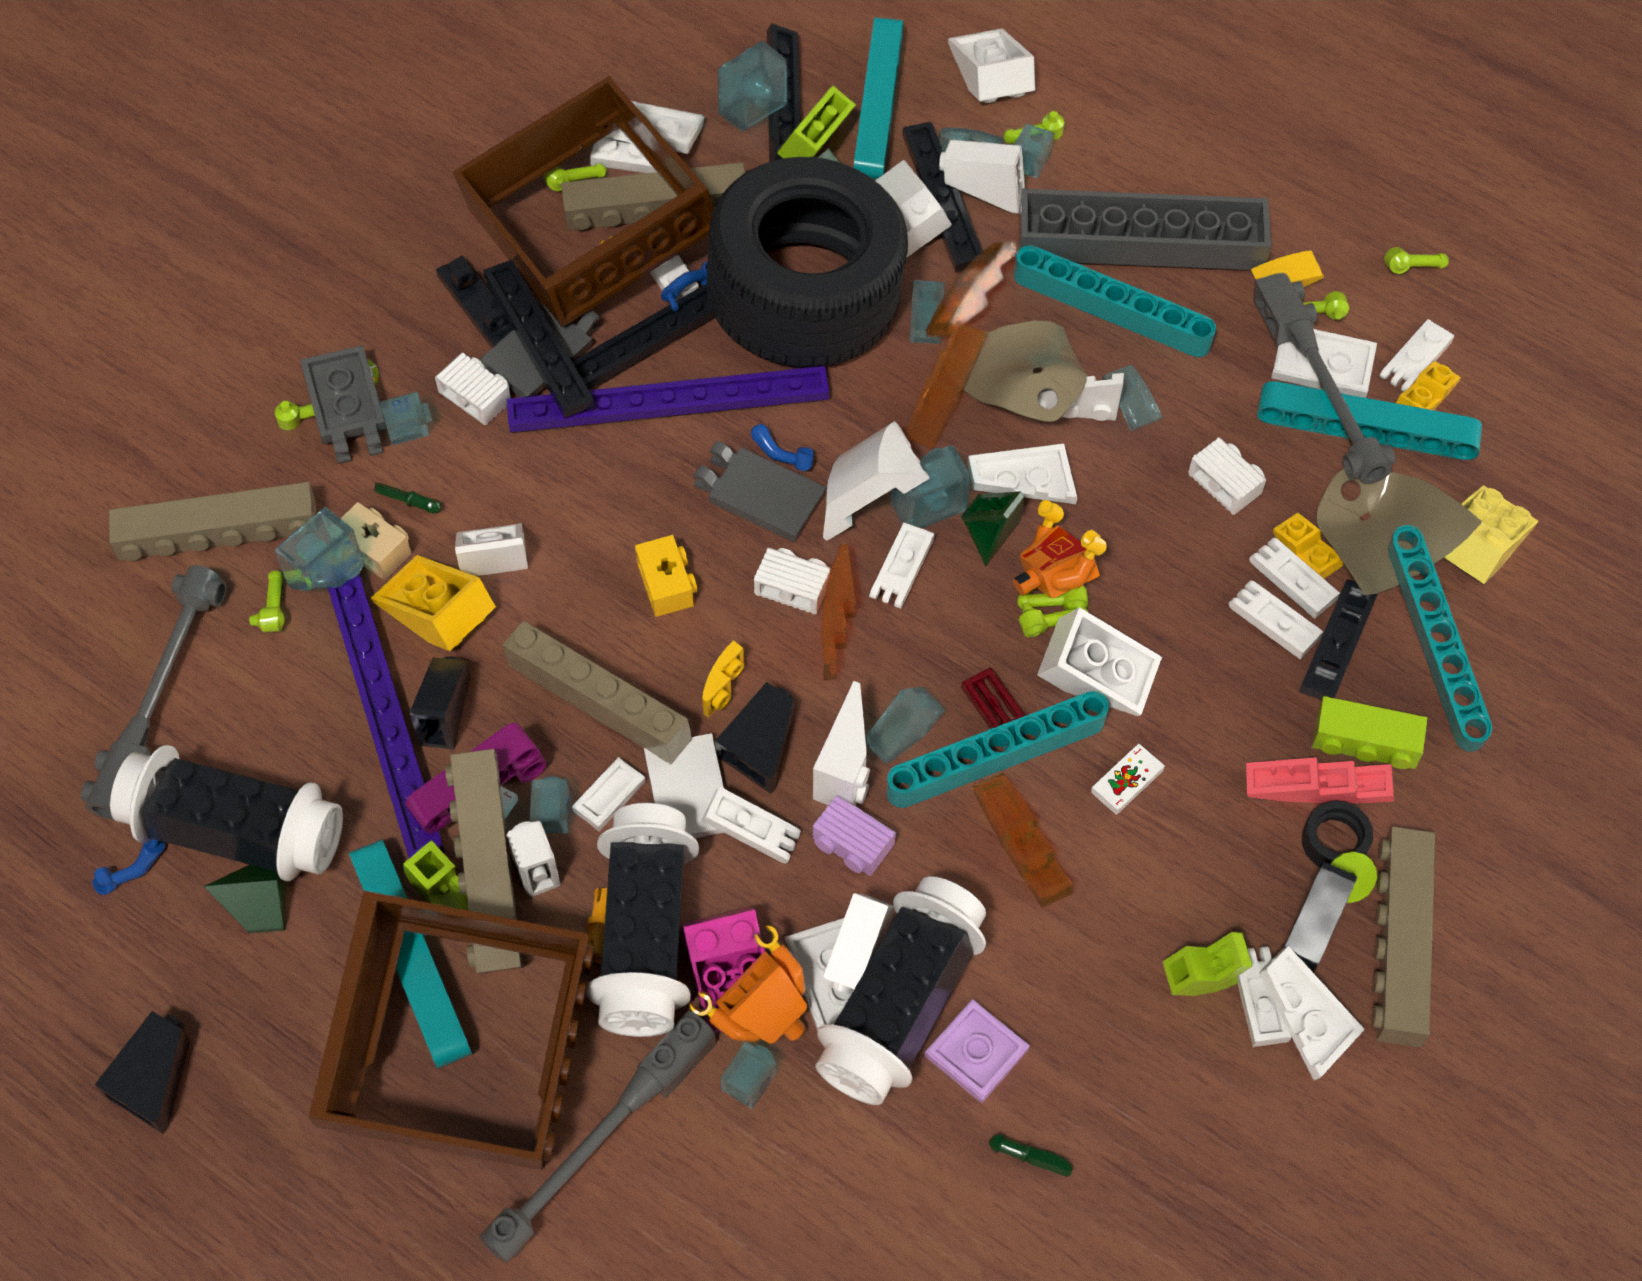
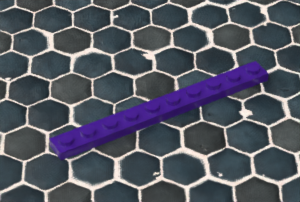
[507,366,829,432]
[322,559,445,858]

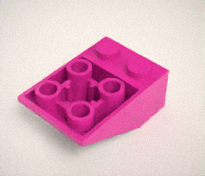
[681,906,765,1034]

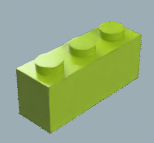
[777,86,856,159]
[1312,696,1427,769]

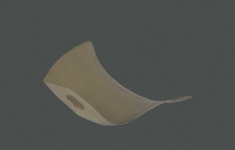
[942,320,1088,421]
[1316,469,1482,595]

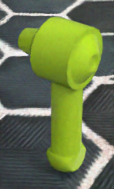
[1003,111,1064,145]
[543,163,607,191]
[1384,247,1449,274]
[1303,291,1349,320]
[275,401,315,430]
[249,570,285,632]
[1017,586,1088,610]
[1019,603,1088,637]

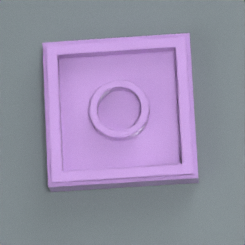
[925,999,1030,1104]

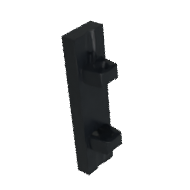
[436,255,514,348]
[1299,579,1378,701]

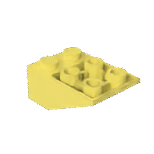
[1444,485,1539,584]

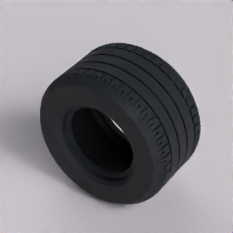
[706,157,908,368]

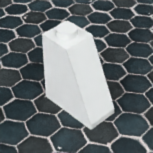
[939,140,1025,214]
[823,893,895,994]

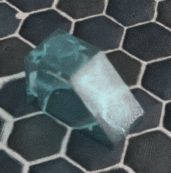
[865,687,945,764]

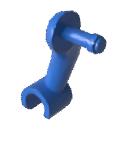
[661,261,708,311]
[751,424,814,471]
[92,839,165,895]

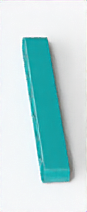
[853,17,904,180]
[1014,245,1216,357]
[1257,381,1482,460]
[1388,525,1492,752]
[886,691,1109,808]
[349,839,472,1070]

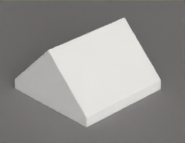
[455,523,528,576]

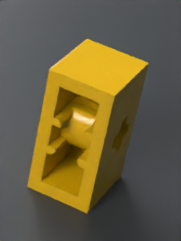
[634,535,698,617]

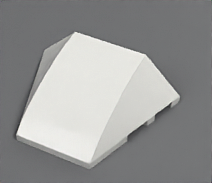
[823,421,930,541]

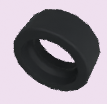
[1302,801,1373,868]

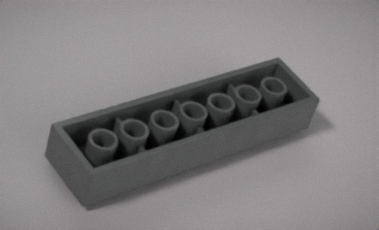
[1018,188,1271,270]

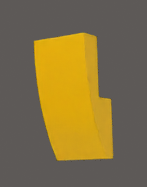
[1251,250,1324,287]
[1396,361,1461,410]
[1273,513,1343,579]
[702,640,744,718]

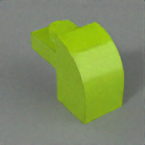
[403,840,468,909]
[1162,932,1253,996]

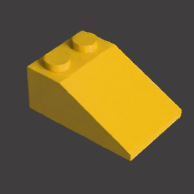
[371,555,496,651]

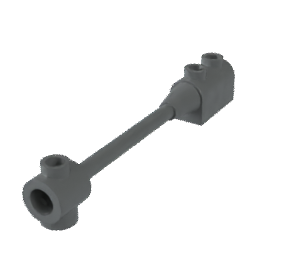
[1253,273,1395,484]
[81,565,226,822]
[478,1011,716,1264]

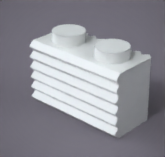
[435,353,510,425]
[1188,437,1266,515]
[754,547,831,615]
[507,821,561,897]

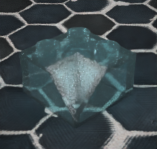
[718,40,787,131]
[891,445,971,529]
[275,507,365,591]

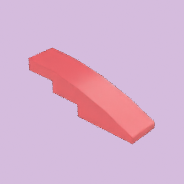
[1246,757,1395,804]

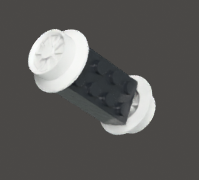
[110,745,343,881]
[586,803,699,1037]
[816,876,986,1105]

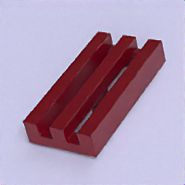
[961,667,1025,729]

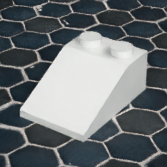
[948,28,1035,102]
[875,160,952,257]
[1037,607,1162,716]
[813,681,870,806]

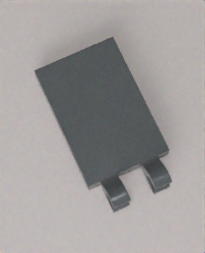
[480,304,600,397]
[300,345,386,464]
[694,441,827,543]

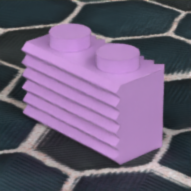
[813,795,896,876]

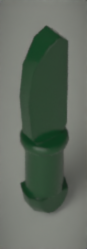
[374,482,442,514]
[989,1135,1072,1177]

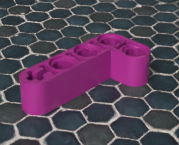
[405,723,546,834]

